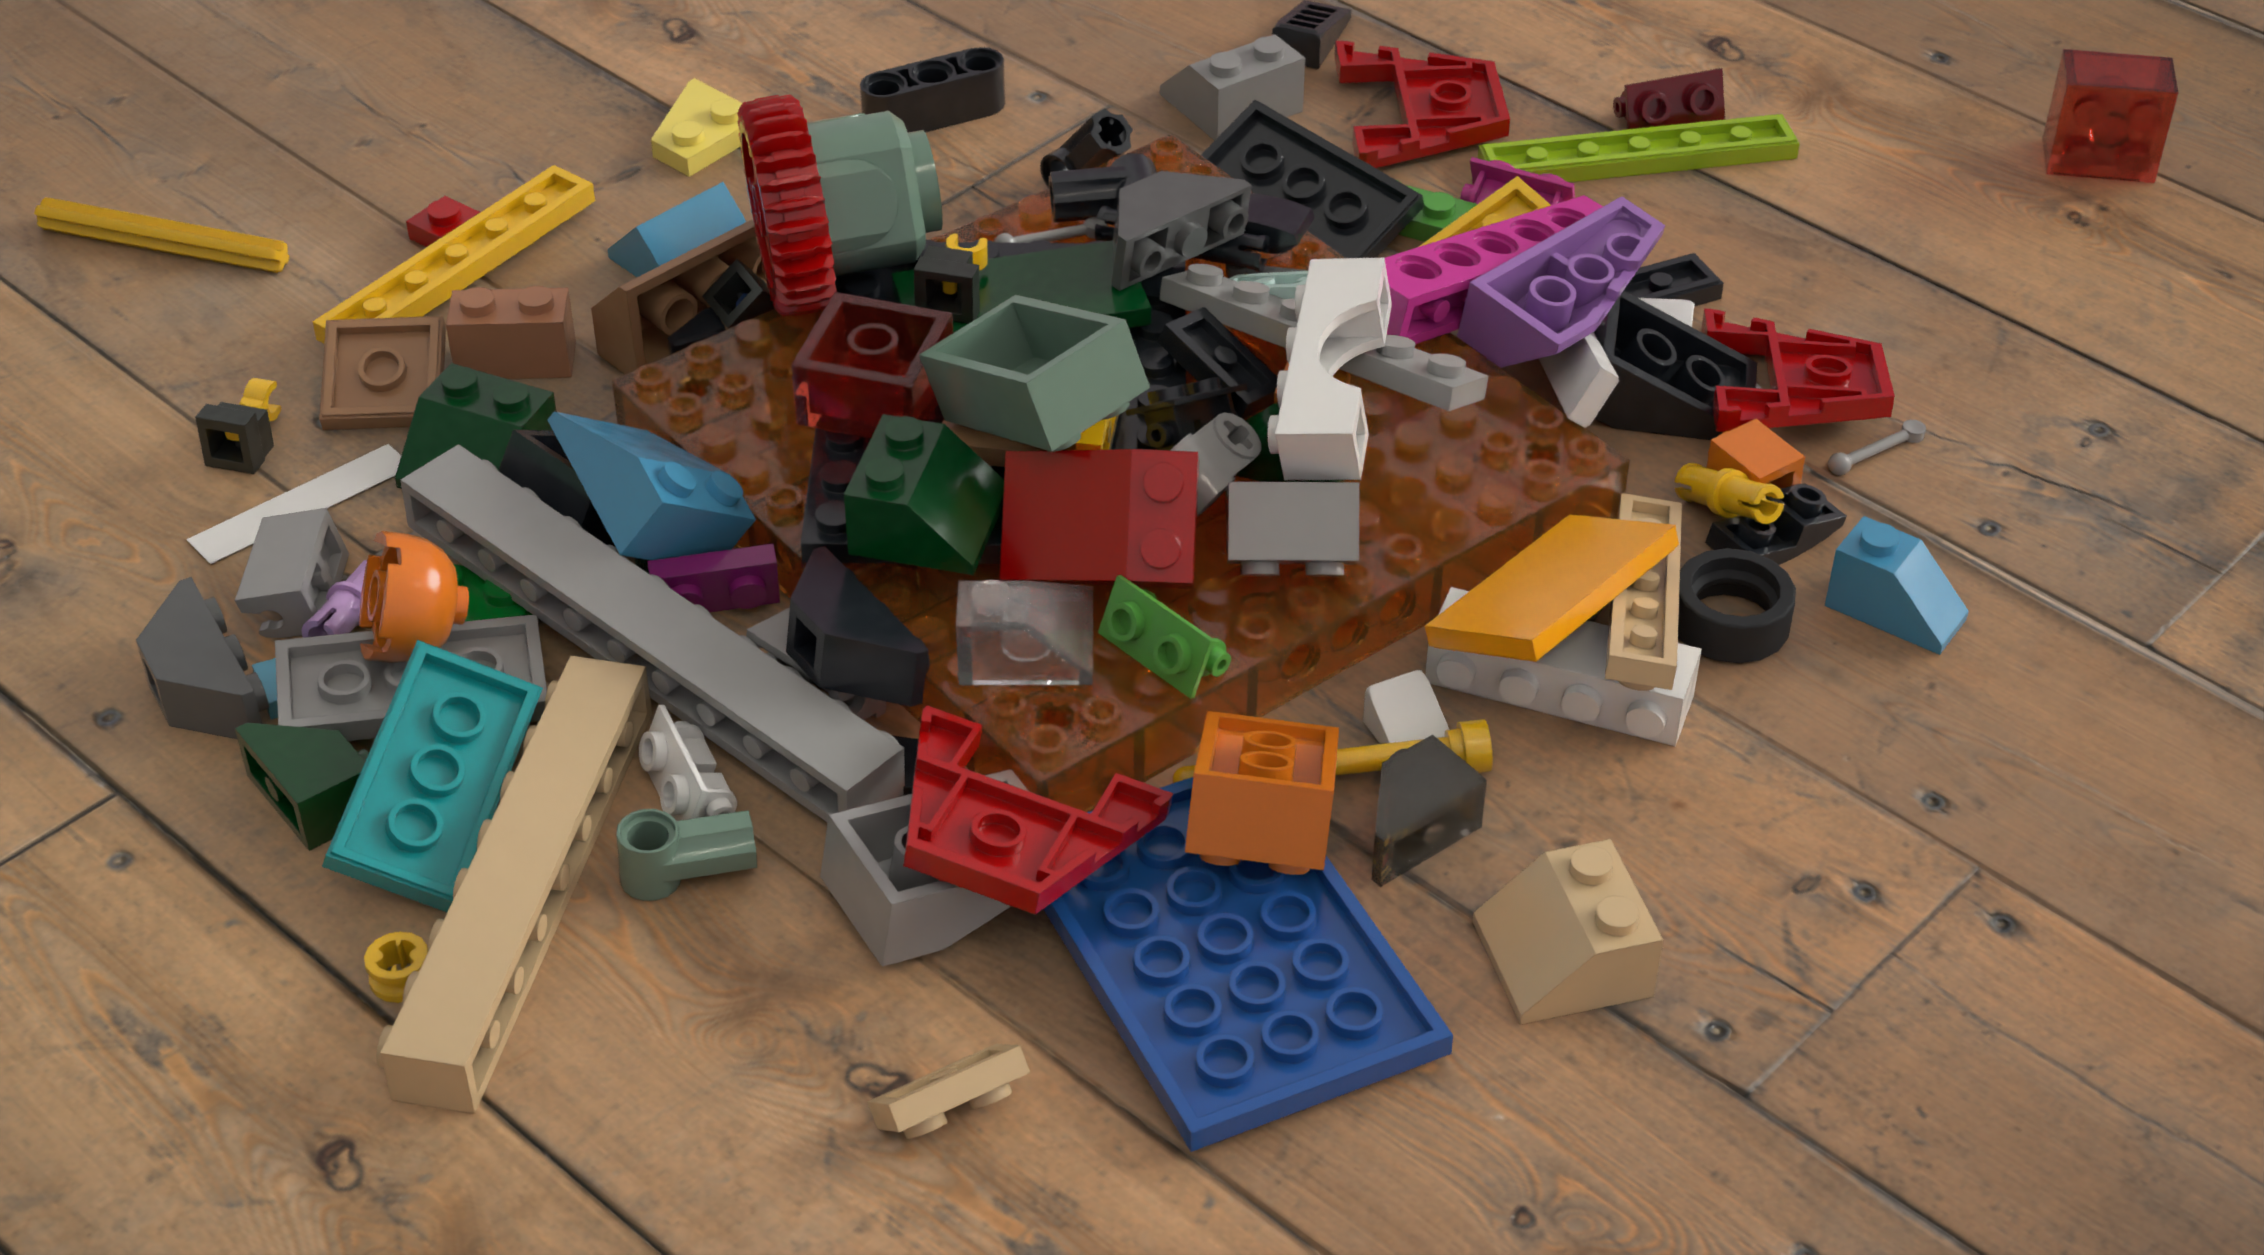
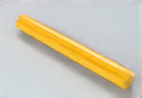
[34,197,290,273]

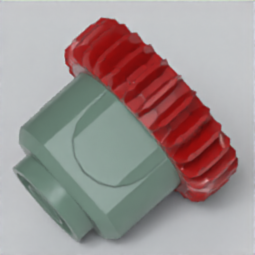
[737,94,943,316]

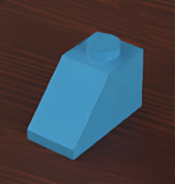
[1825,516,1969,655]

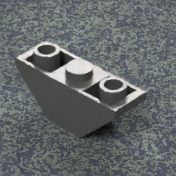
[1111,171,1252,291]
[136,577,269,739]

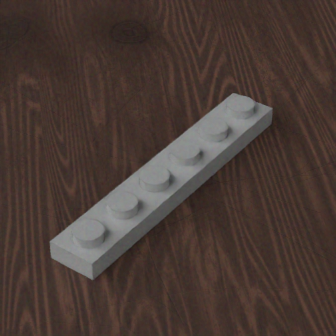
[1160,264,1489,411]

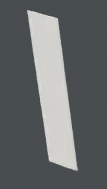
[186,444,401,564]

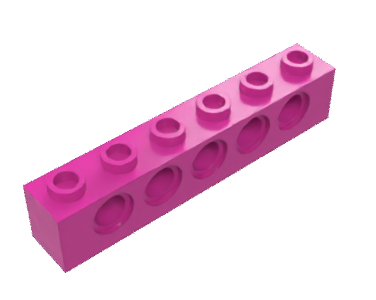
[1385,195,1603,344]

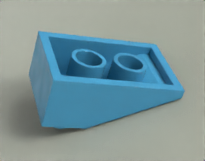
[548,411,756,560]

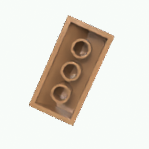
[591,219,767,385]

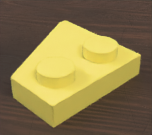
[651,78,742,177]

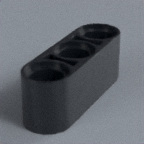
[860,47,1005,133]

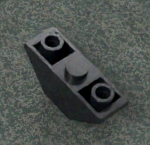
[786,546,930,707]

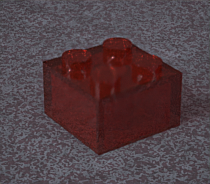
[2042,49,2179,183]
[792,292,953,438]

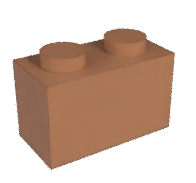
[446,286,576,379]

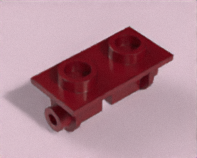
[1613,68,1725,129]

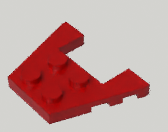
[1334,40,1510,168]
[1701,308,1895,432]
[903,705,1173,915]

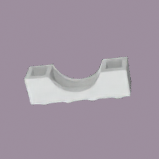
[1268,258,1392,480]

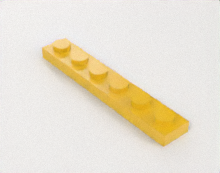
[312,165,595,344]

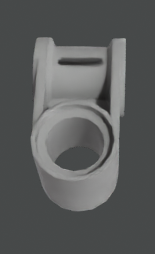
[1170,413,1261,517]

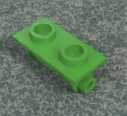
[1098,575,1231,699]

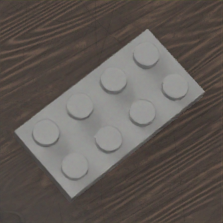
[275,614,547,741]

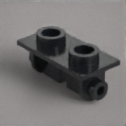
[1125,377,1248,451]

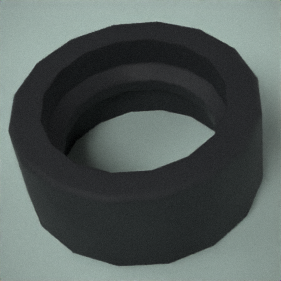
[1678,548,1796,664]

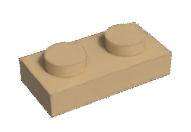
[867,1044,1031,1139]

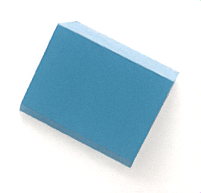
[607,182,747,277]

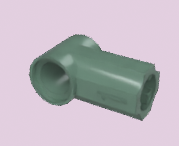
[616,809,757,901]

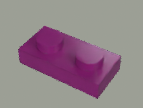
[647,544,780,612]

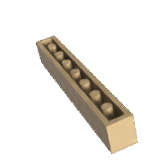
[376,656,652,1114]

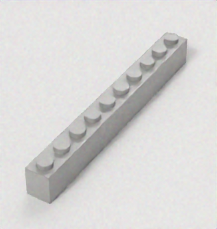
[400,444,905,823]

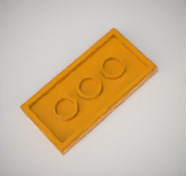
[1425,514,1679,662]

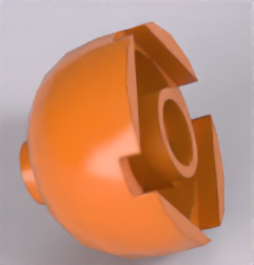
[359,531,469,663]

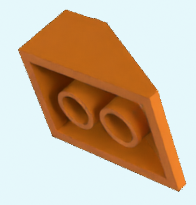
[1185,711,1339,875]

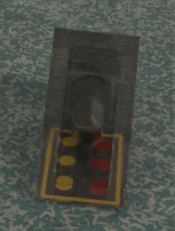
[1371,734,1487,887]

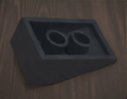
[1594,291,1757,440]

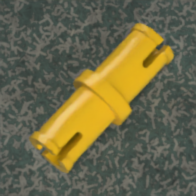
[1675,463,1784,524]

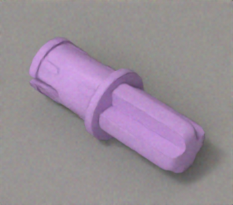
[301,560,367,638]

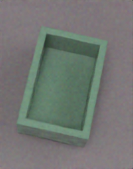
[919,295,1150,452]

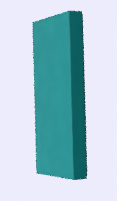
[322,640,543,912]

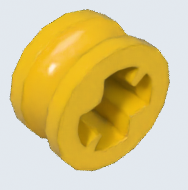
[364,931,428,1003]

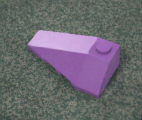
[1457,196,1665,368]

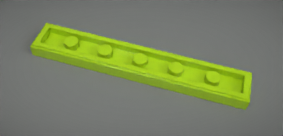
[1478,114,1800,182]

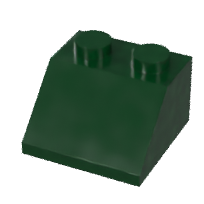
[395,363,557,489]
[844,414,1004,575]

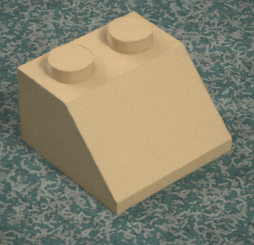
[1473,839,1663,1025]

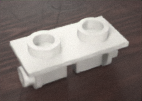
[639,705,737,821]

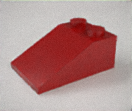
[1000,449,1200,589]

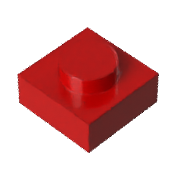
[406,196,480,247]

